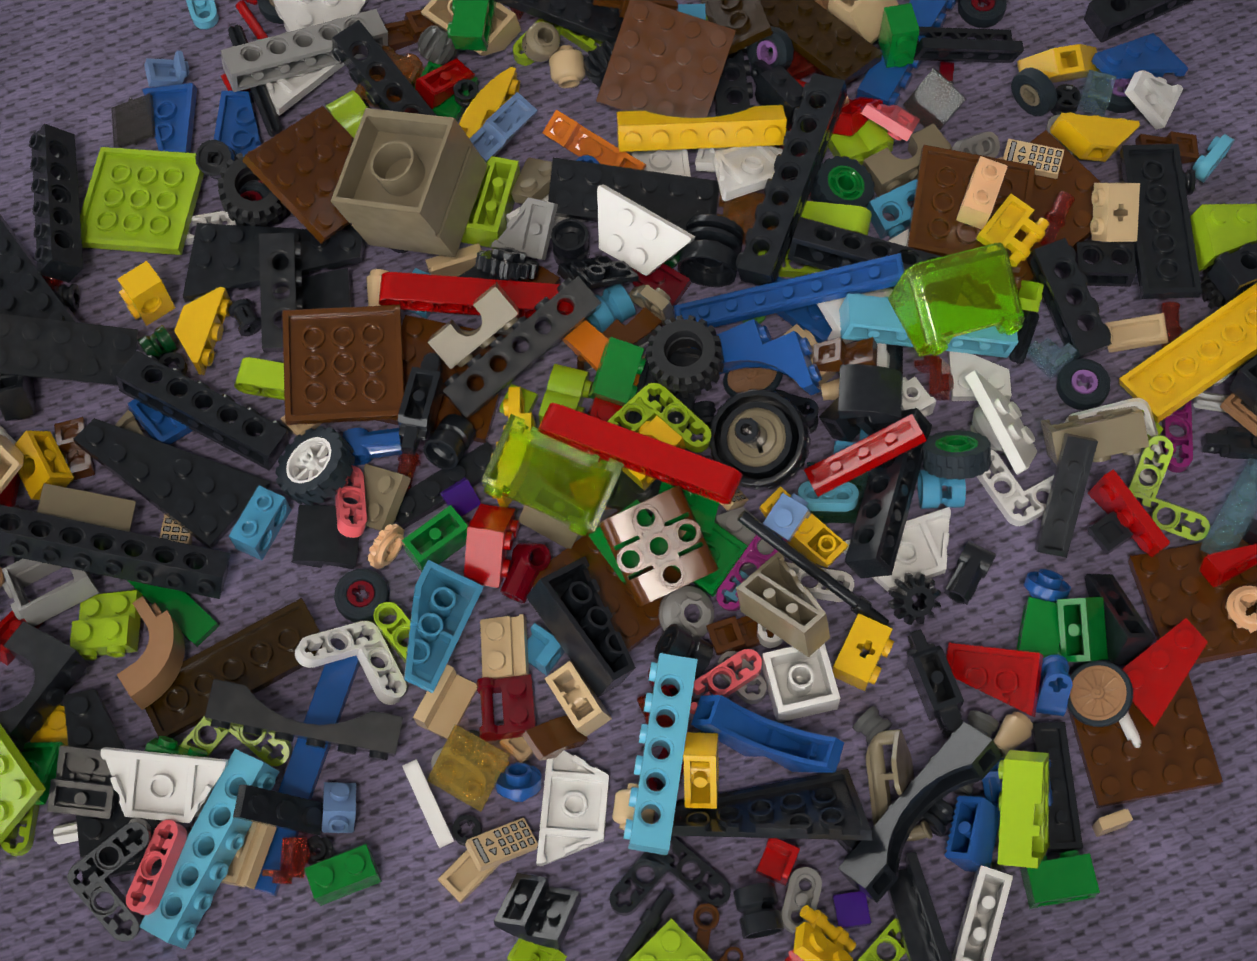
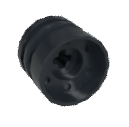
[677,214,745,287]

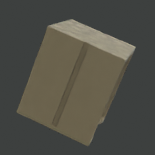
[331,108,488,257]

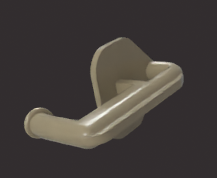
[865,729,933,842]

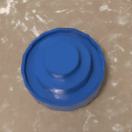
[1024,569,1071,603]
[495,763,542,802]

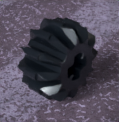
[583,41,616,87]
[888,572,941,625]

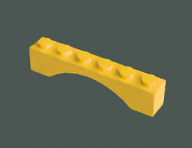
[616,105,787,152]

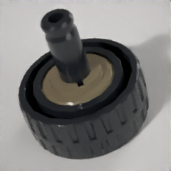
[709,389,811,491]

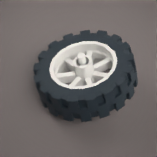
[275,426,355,506]

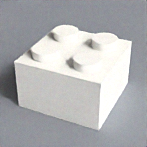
[762,643,840,723]

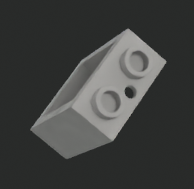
[2,559,99,627]

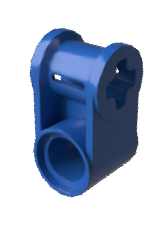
[1036,654,1073,716]

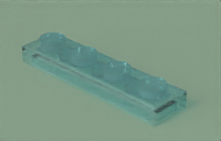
[1200,458,1257,554]

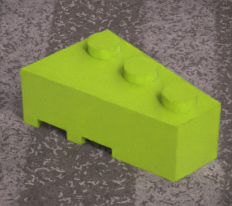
[461,156,520,248]
[1190,204,1257,271]
[997,750,1049,869]

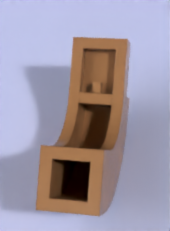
[117,596,185,710]

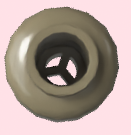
[522,22,560,62]

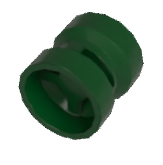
[137,325,178,360]

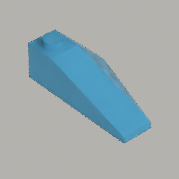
[404,560,484,693]

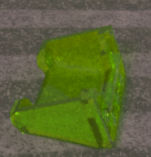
[888,243,1025,357]
[480,414,624,536]

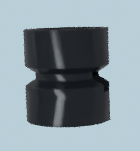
[195,140,238,180]
[551,218,590,265]
[423,414,476,470]
[654,623,713,679]
[733,882,784,939]

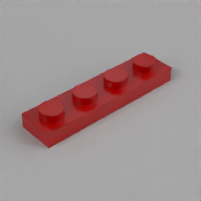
[804,414,927,497]

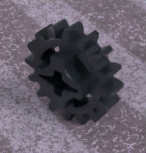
[475,247,539,281]

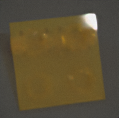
[427,724,510,812]

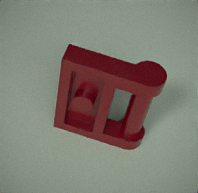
[477,674,537,741]

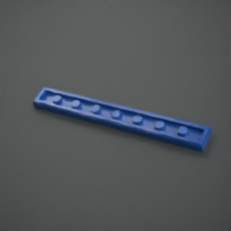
[674,253,907,327]
[254,648,360,896]

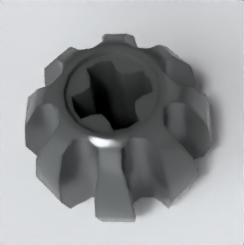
[418,25,458,65]

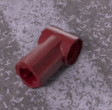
[500,542,551,604]

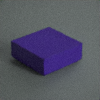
[440,477,482,517]
[832,891,871,929]

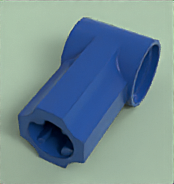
[343,428,403,466]

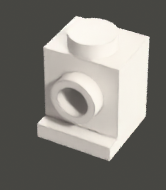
[902,377,936,417]

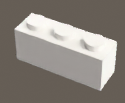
[952,865,1013,961]

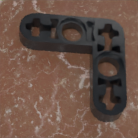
[67,818,152,942]
[609,836,731,916]

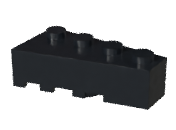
[526,556,636,697]

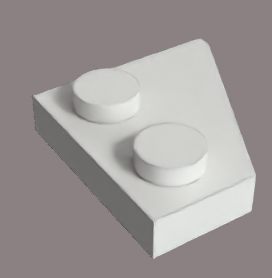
[1125,70,1183,130]
[947,351,1012,401]

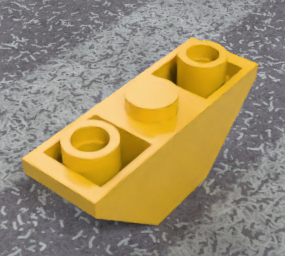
[1017,44,1101,83]
[1050,112,1140,162]
[174,287,233,375]
[760,486,848,568]

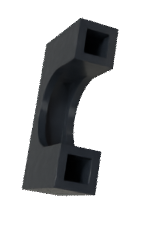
[0,621,89,753]

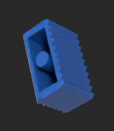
[944,796,1001,872]

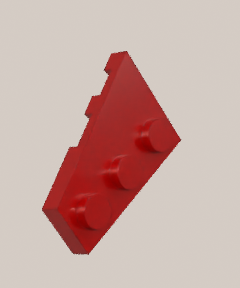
[1088,469,1171,558]
[1122,618,1208,728]
[946,643,1043,717]

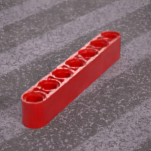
[379,272,573,319]
[537,403,743,504]

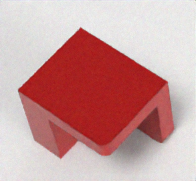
[756,838,800,886]

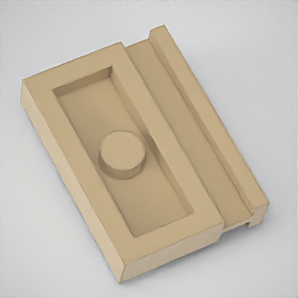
[480,614,529,679]
[221,822,277,889]

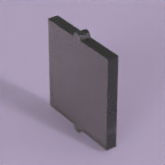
[903,68,967,130]
[111,93,156,148]

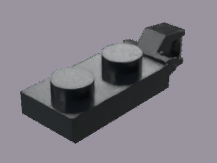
[1201,427,1257,460]

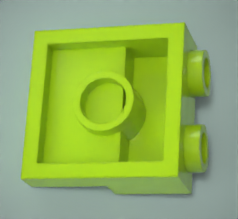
[70,590,142,660]

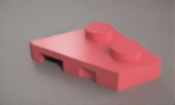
[861,103,920,141]

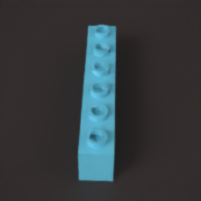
[623,653,698,855]
[139,749,280,949]

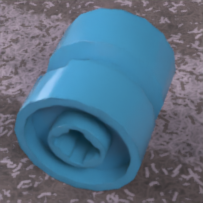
[587,284,636,333]
[917,470,966,509]

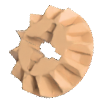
[368,523,404,569]
[1225,586,1257,633]

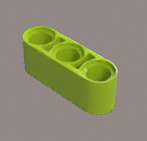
[801,201,872,236]
[234,357,285,400]
[373,602,411,663]

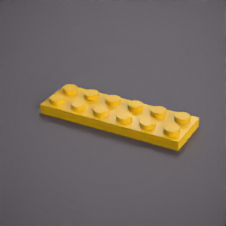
[1119,283,1257,423]

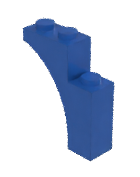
[691,319,822,396]
[691,695,844,773]

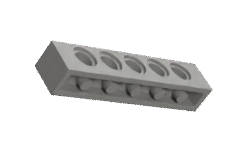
[221,9,388,92]

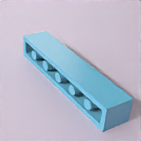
[839,293,1018,358]

